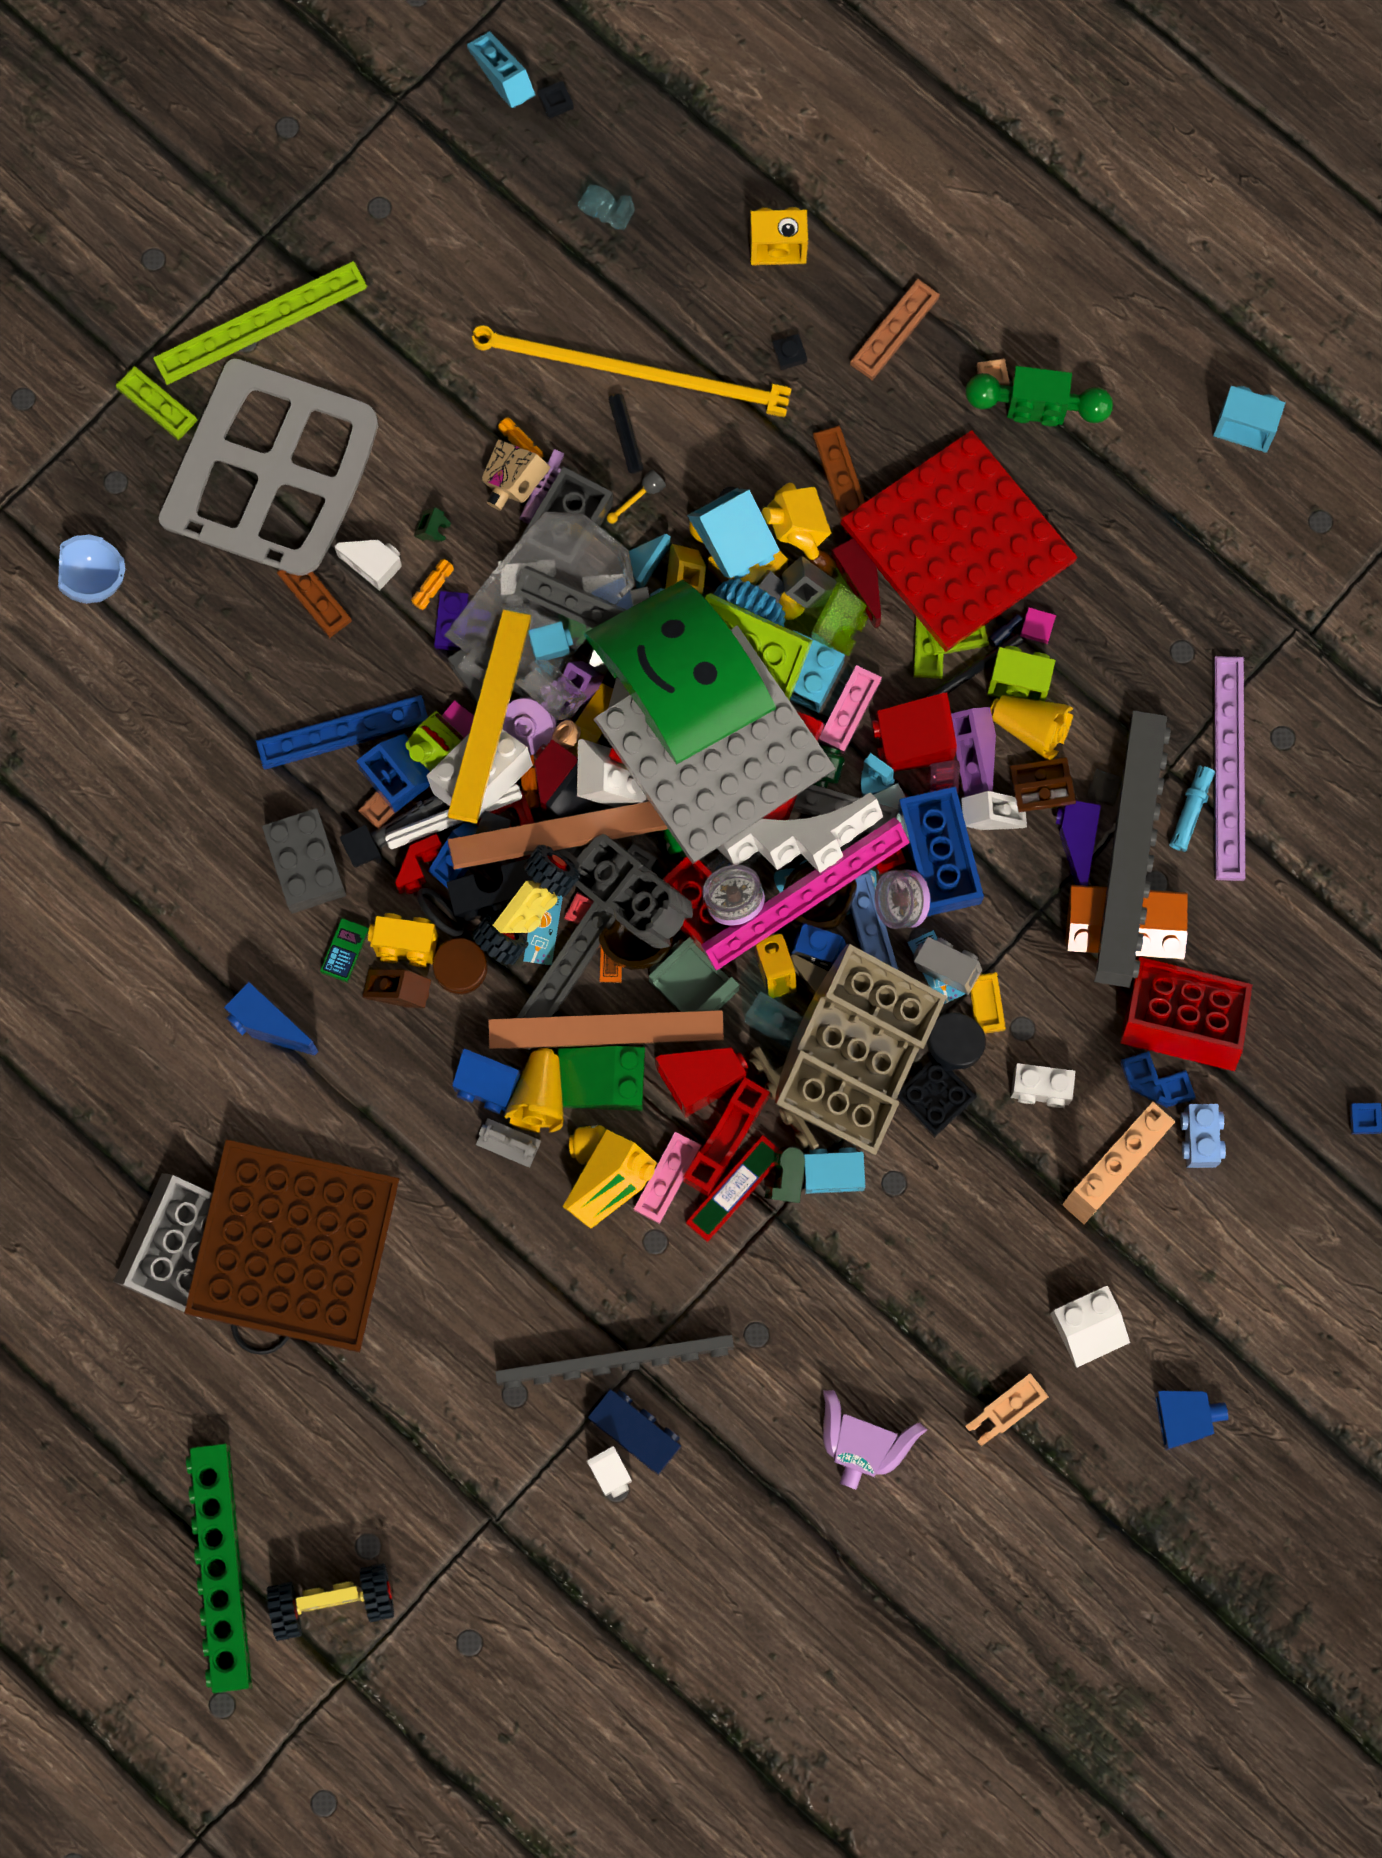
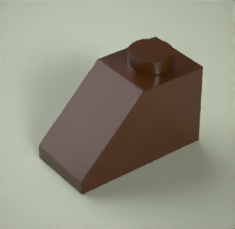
[362,970,431,1008]

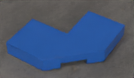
[1120,1051,1196,1108]

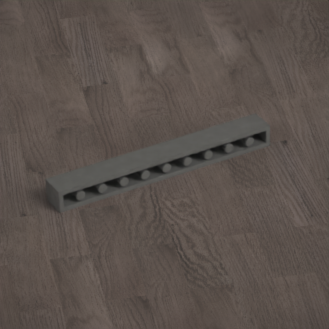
[1094,711,1171,988]

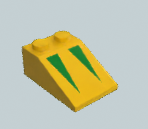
[563,1130,657,1228]

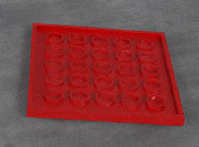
[840,430,1078,652]

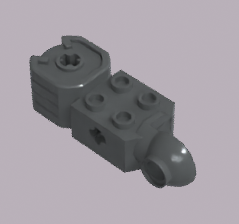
[554,834,693,948]

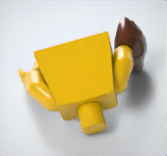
[761,483,837,577]

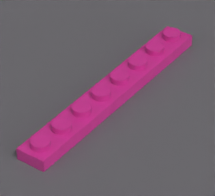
[701,817,910,971]

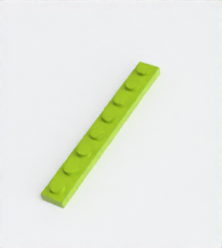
[153,261,367,385]

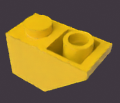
[666,544,706,594]

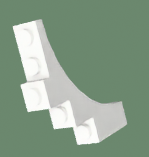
[717,793,883,873]

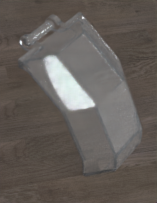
[444,512,635,700]

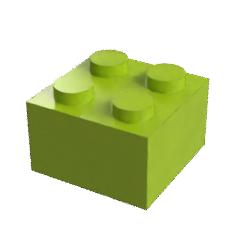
[987,646,1056,701]

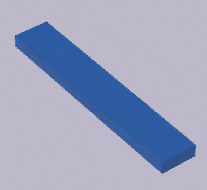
[256,695,428,770]

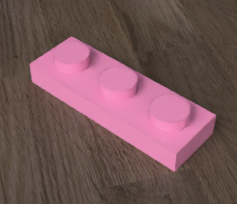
[818,665,882,754]
[634,1132,701,1224]

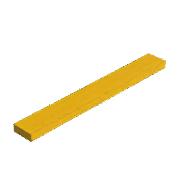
[448,610,531,824]

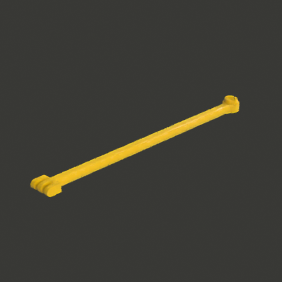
[472,325,791,417]

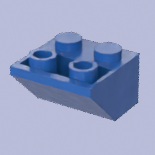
[356,734,430,813]

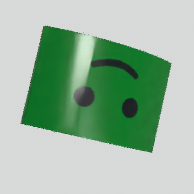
[584,579,776,765]

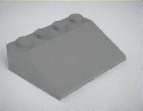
[113,1173,213,1319]

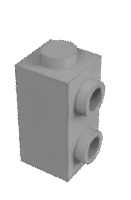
[914,937,982,995]

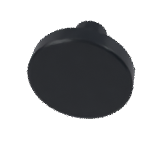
[927,1013,986,1071]

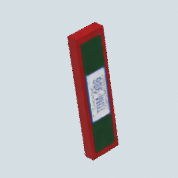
[685,1135,779,1243]

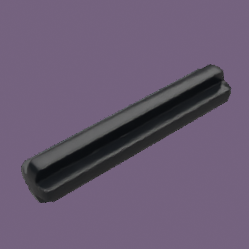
[609,393,643,474]

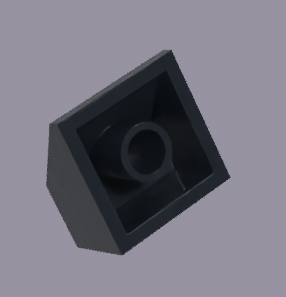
[546,762,606,820]

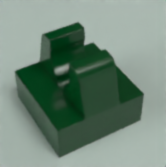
[414,507,451,542]

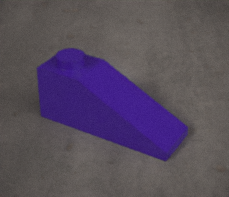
[1055,801,1101,886]

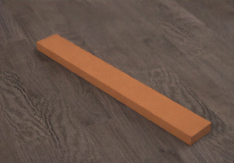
[448,802,668,870]
[488,1010,724,1050]

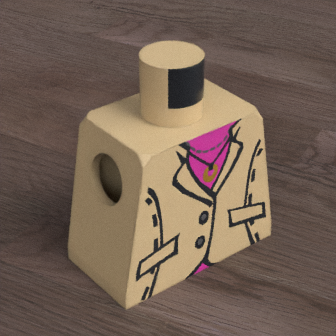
[482,440,551,511]

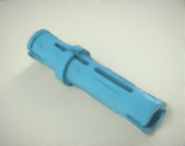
[1169,766,1215,852]

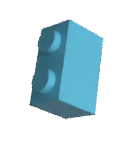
[804,1147,865,1194]

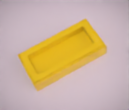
[970,972,1006,1034]

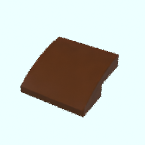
[1010,757,1076,813]

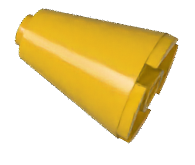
[991,695,1073,760]
[505,1048,564,1133]

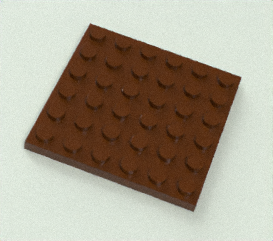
[184,1139,400,1353]

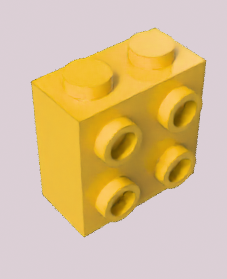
[368,913,438,967]

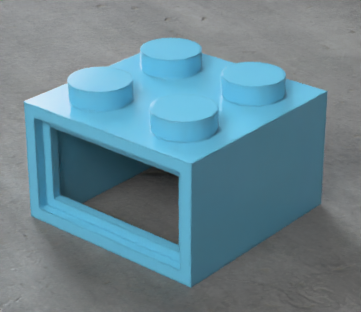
[1213,386,1286,453]
[790,630,845,713]

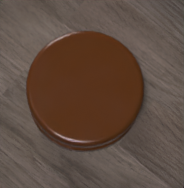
[432,938,488,995]

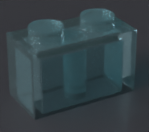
[745,991,803,1049]

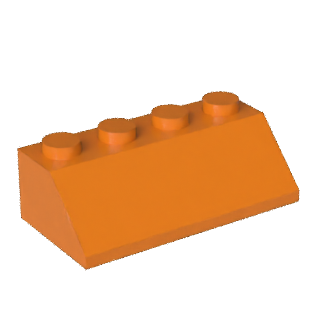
[1065,885,1188,959]

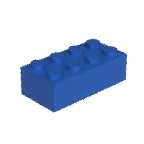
[898,786,984,916]

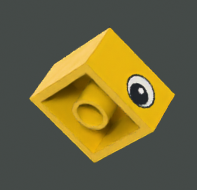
[750,207,808,265]

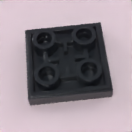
[897,1058,977,1138]

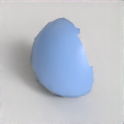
[58,535,126,604]

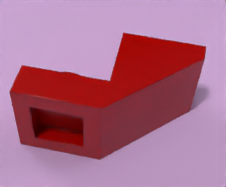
[395,834,442,894]

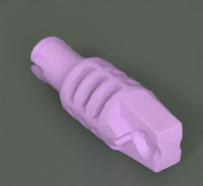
[520,449,564,524]

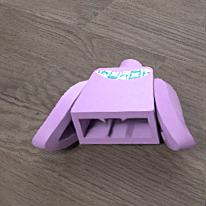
[823,1390,928,1489]

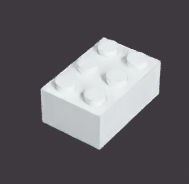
[427,729,533,824]

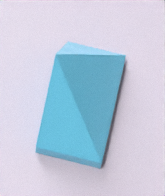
[627,534,671,589]

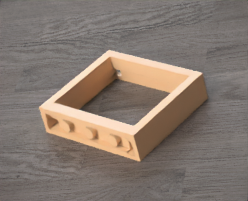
[1062,1102,1175,1224]

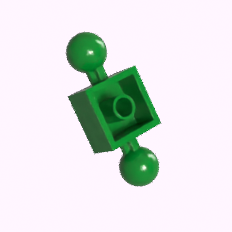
[965,366,1113,427]

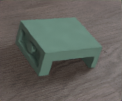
[649,937,740,1012]

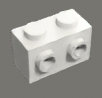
[1011,1063,1076,1108]

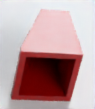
[872,692,957,772]
[655,1048,748,1118]

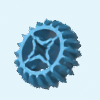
[713,579,786,627]

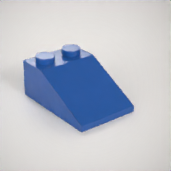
[224,982,319,1056]

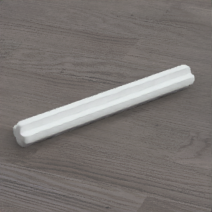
[385,784,522,849]

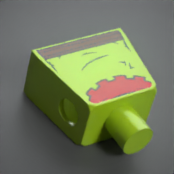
[405,711,464,772]

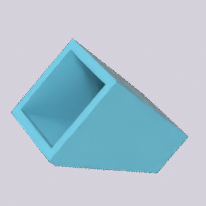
[687,488,780,580]

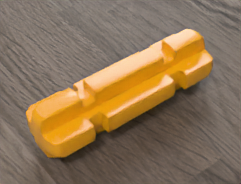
[498,417,543,458]
[411,559,454,610]

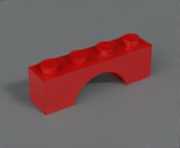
[683,1077,770,1197]

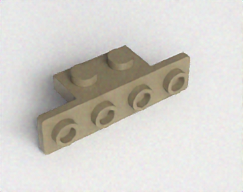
[749,1046,819,1154]

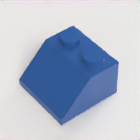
[452,1049,520,1114]

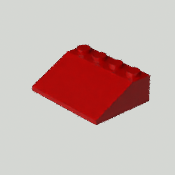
[1120,957,1253,1072]

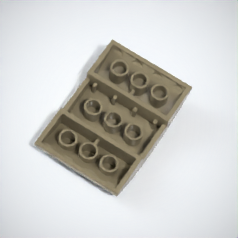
[774,944,947,1155]

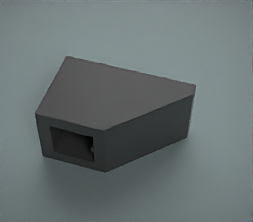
[782,556,843,608]

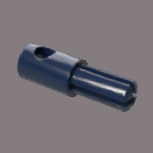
[988,615,1023,647]

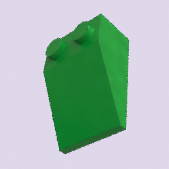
[558,1046,645,1111]

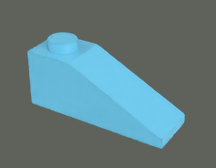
[467,31,535,108]

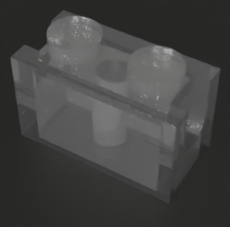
[516,660,587,720]

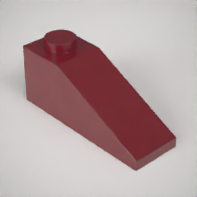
[831,538,881,629]

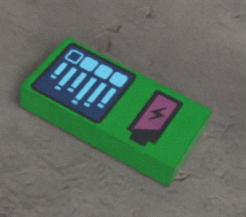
[320,918,369,983]

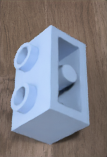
[1180,1104,1226,1168]

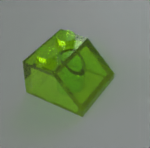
[811,582,869,656]

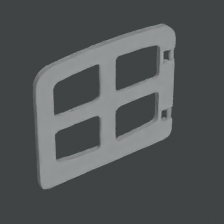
[159,359,378,576]

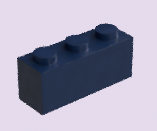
[588,1389,681,1476]

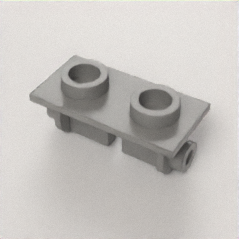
[476,1118,541,1168]

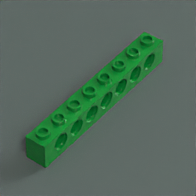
[186,1444,253,1693]

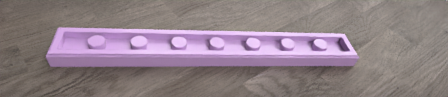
[1214,656,1245,881]

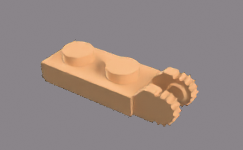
[966,1373,1049,1446]

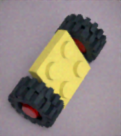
[472,845,580,965]
[267,1563,394,1641]

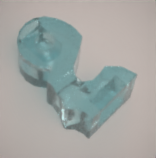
[578,185,635,231]

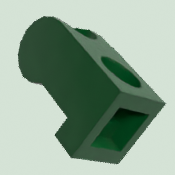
[765,1147,805,1203]

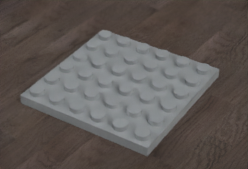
[594,625,836,864]

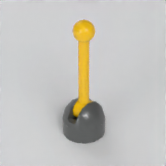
[607,469,666,524]

